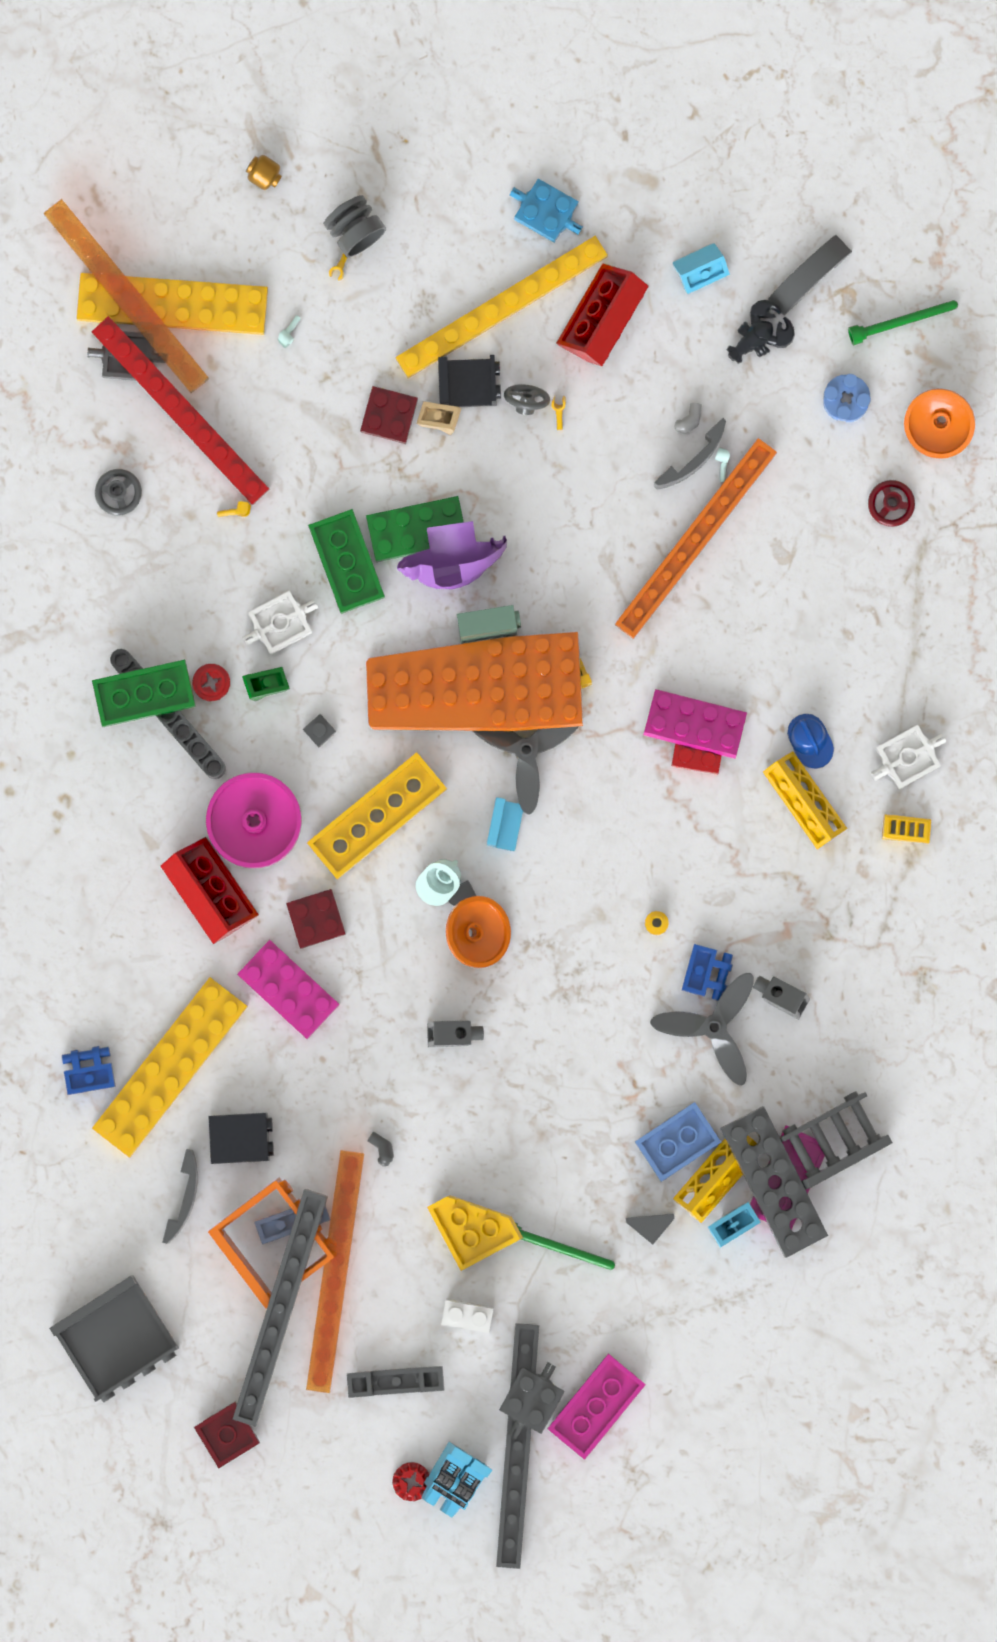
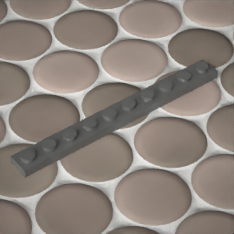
[233,1189,328,1427]
[496,1323,539,1569]

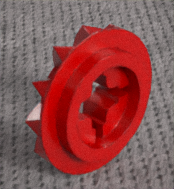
[192,664,230,702]
[392,1462,430,1502]

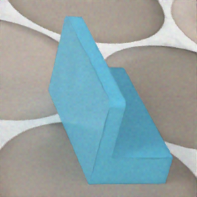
[673,243,730,294]
[487,797,523,851]

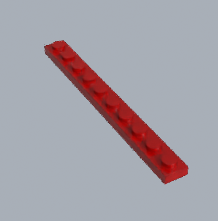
[91,316,270,505]

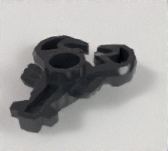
[726,300,795,364]

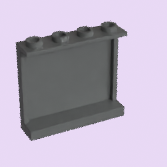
[49,1275,179,1403]

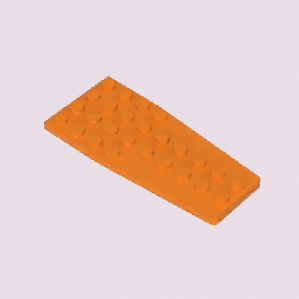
[366,632,583,731]

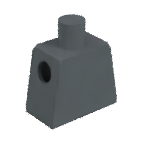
[753,976,810,1020]
[427,1021,484,1047]

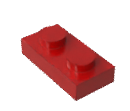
[671,743,722,775]

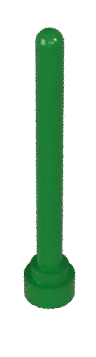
[848,300,958,345]
[515,1222,615,1270]

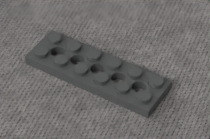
[720,1106,828,1258]

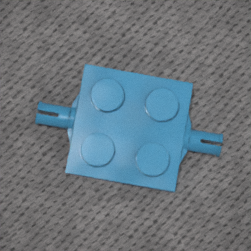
[509,179,583,243]

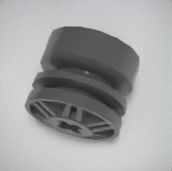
[323,195,386,257]

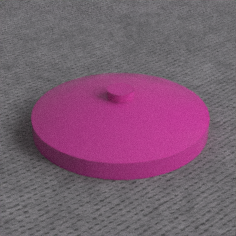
[206,773,302,868]

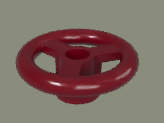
[868,480,915,527]

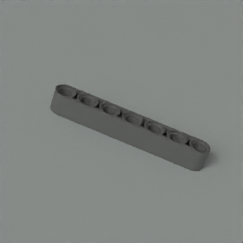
[110,649,226,779]

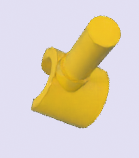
[329,253,348,281]
[551,396,566,430]
[217,501,251,517]

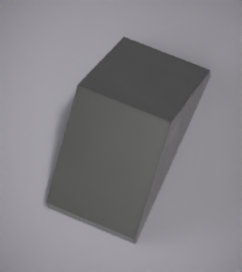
[626,1214,675,1245]

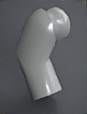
[675,403,702,433]

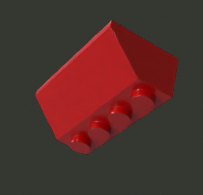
[556,263,649,366]
[160,837,259,944]

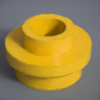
[645,911,669,935]

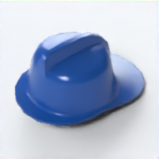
[787,714,834,769]

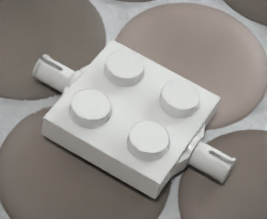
[242,590,318,655]
[871,725,946,789]

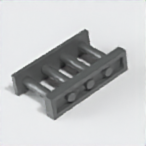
[780,1091,893,1189]

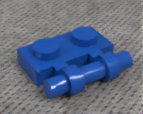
[682,944,733,1001]
[62,1046,116,1095]

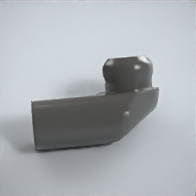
[367,1131,394,1166]

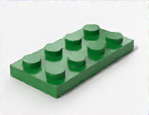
[366,496,464,562]
[308,509,385,614]
[92,659,196,727]

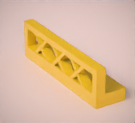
[763,751,848,850]
[673,1136,757,1223]

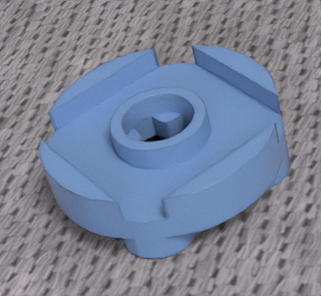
[823,374,871,422]

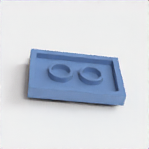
[635,1102,721,1182]

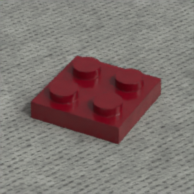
[360,386,418,444]
[286,889,346,949]
[194,1401,260,1469]

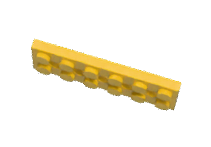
[307,752,447,880]

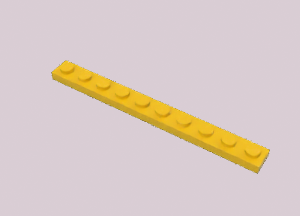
[395,235,608,378]

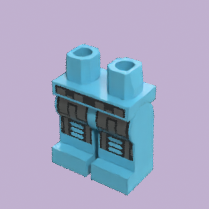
[421,1442,492,1518]

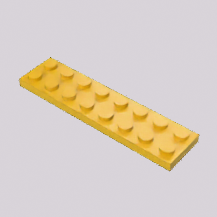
[76,273,268,335]
[92,977,248,1158]

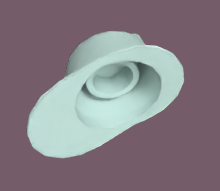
[416,859,461,906]

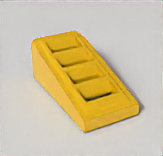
[882,814,931,844]

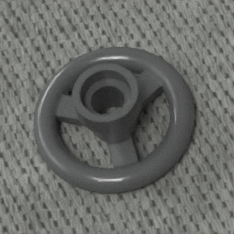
[504,384,550,415]
[95,469,142,515]

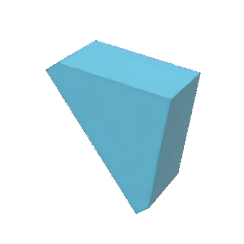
[708,1202,761,1248]

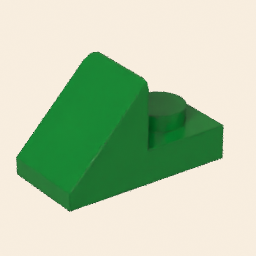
[242,667,290,701]

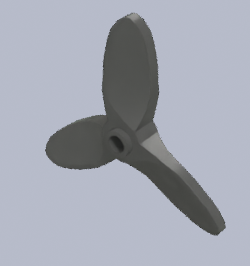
[473,726,579,815]
[650,973,754,1086]

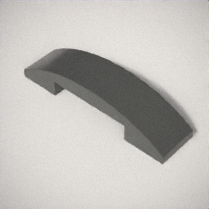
[768,235,852,316]
[654,418,726,490]
[162,1149,198,1244]
[347,1366,445,1398]

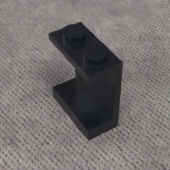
[438,355,501,407]
[208,1113,274,1164]

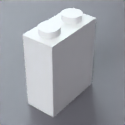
[441,1299,494,1333]

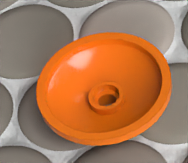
[904,388,975,459]
[446,896,511,968]

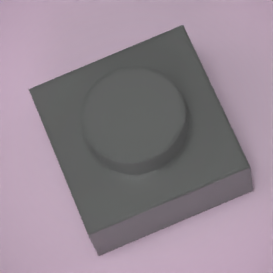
[303,714,336,748]

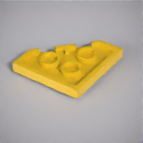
[427,1195,523,1271]

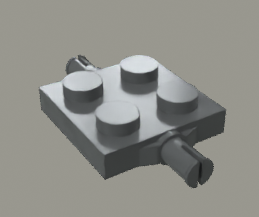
[87,331,168,381]
[499,1362,565,1439]

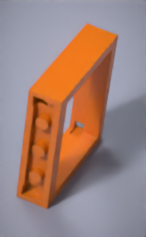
[208,1177,337,1309]

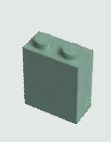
[457,605,521,644]

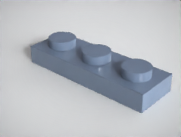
[255,1205,331,1245]

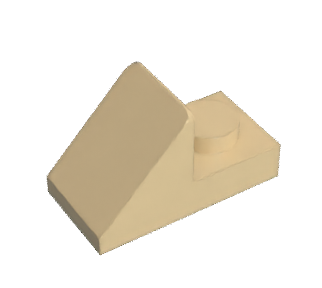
[416,401,461,435]

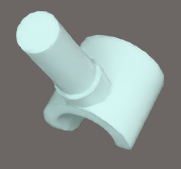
[278,315,301,348]
[715,448,730,482]

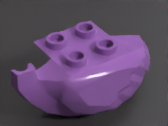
[397,521,507,589]

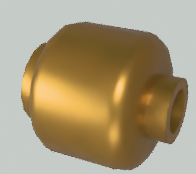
[245,155,282,190]

